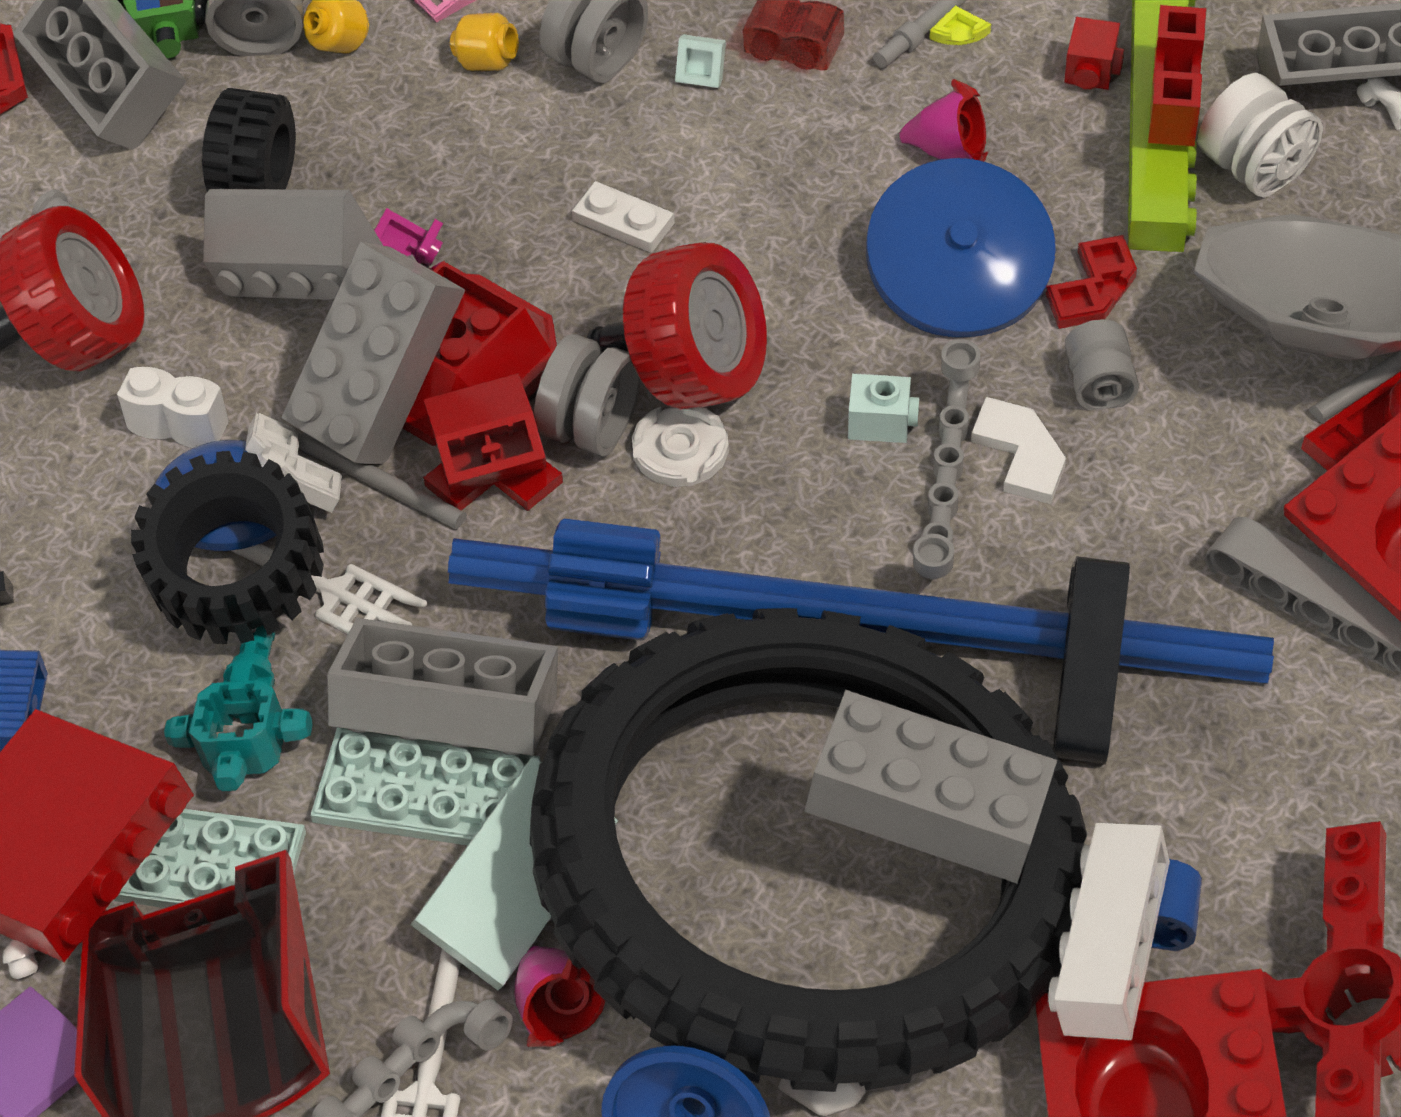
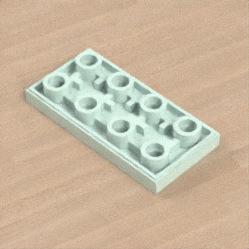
[310,727,541,845]
[410,756,618,990]
[113,809,306,924]

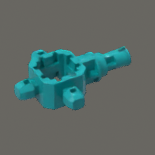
[164,626,313,791]

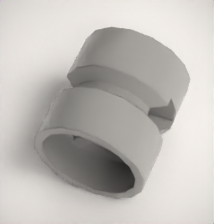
[1065,319,1139,410]

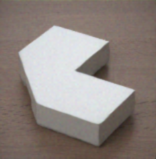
[971,397,1066,504]
[245,413,342,513]

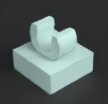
[675,34,726,88]

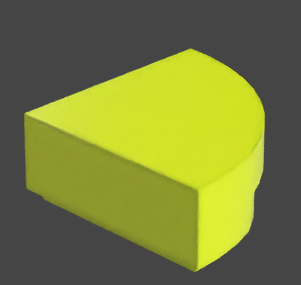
[929,6,991,45]

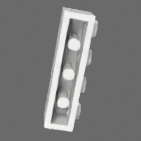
[1048,823,1170,1040]

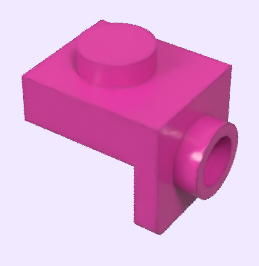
[374,208,443,267]

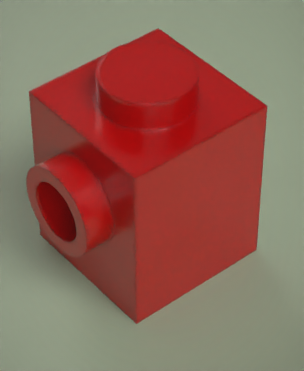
[1064,17,1125,90]

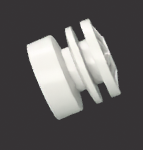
[1197,73,1323,198]

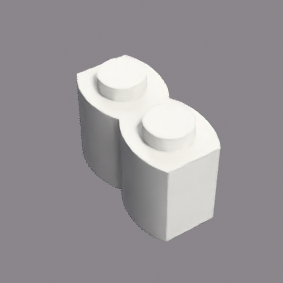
[117,367,229,448]

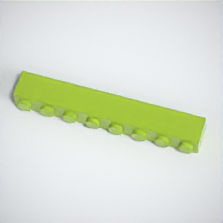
[1128,0,1197,252]

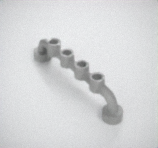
[913,339,981,580]
[312,999,513,1117]

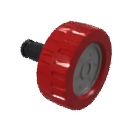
[0,206,144,371]
[586,242,767,409]

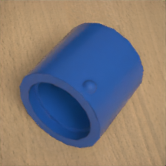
[1151,859,1202,951]

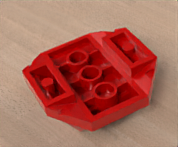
[403,261,557,446]

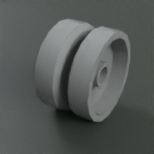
[205,0,304,56]
[539,0,648,83]
[534,334,641,457]

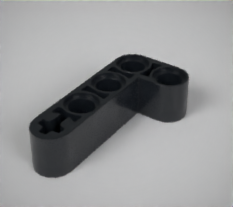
[1053,556,1130,765]

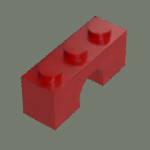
[1148,5,1206,147]

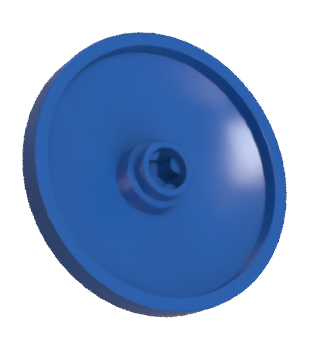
[866,158,1056,337]

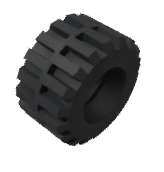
[202,88,296,192]

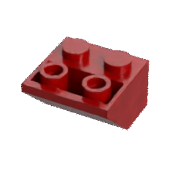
[423,373,546,495]

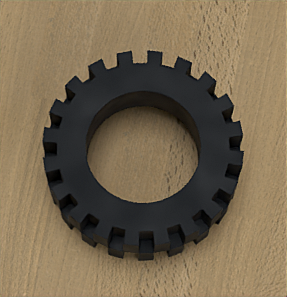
[131,451,324,644]

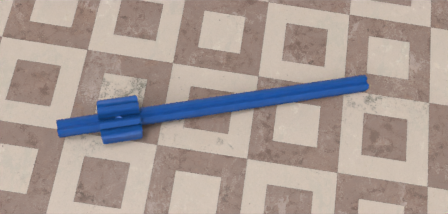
[448,519,1274,684]

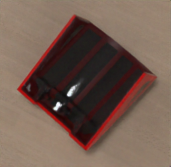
[74,850,330,1117]

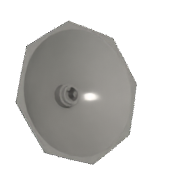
[1194,214,1401,361]

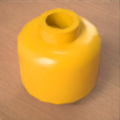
[303,0,369,54]
[450,12,519,71]

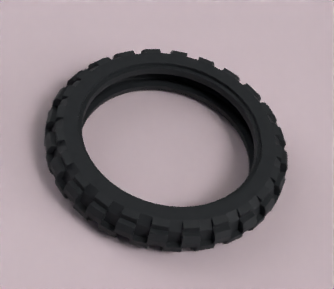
[529,608,1087,1092]

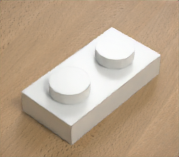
[572,181,675,253]

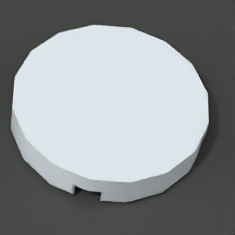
[632,407,729,487]

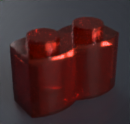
[743,0,844,71]

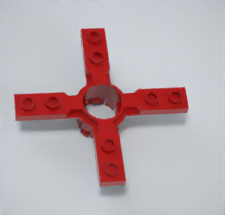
[1262,821,1401,1117]

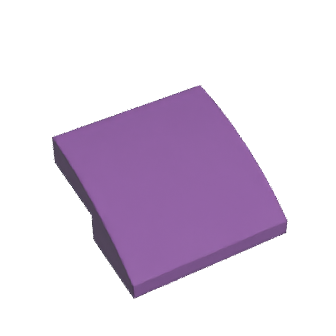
[0,986,103,1117]

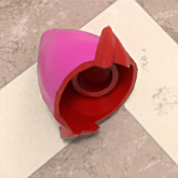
[899,78,988,162]
[514,946,605,1048]

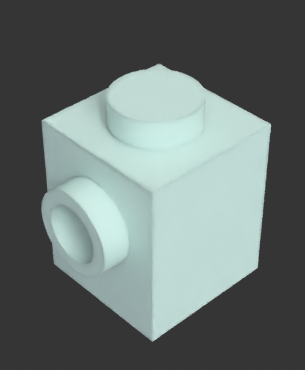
[848,374,919,443]

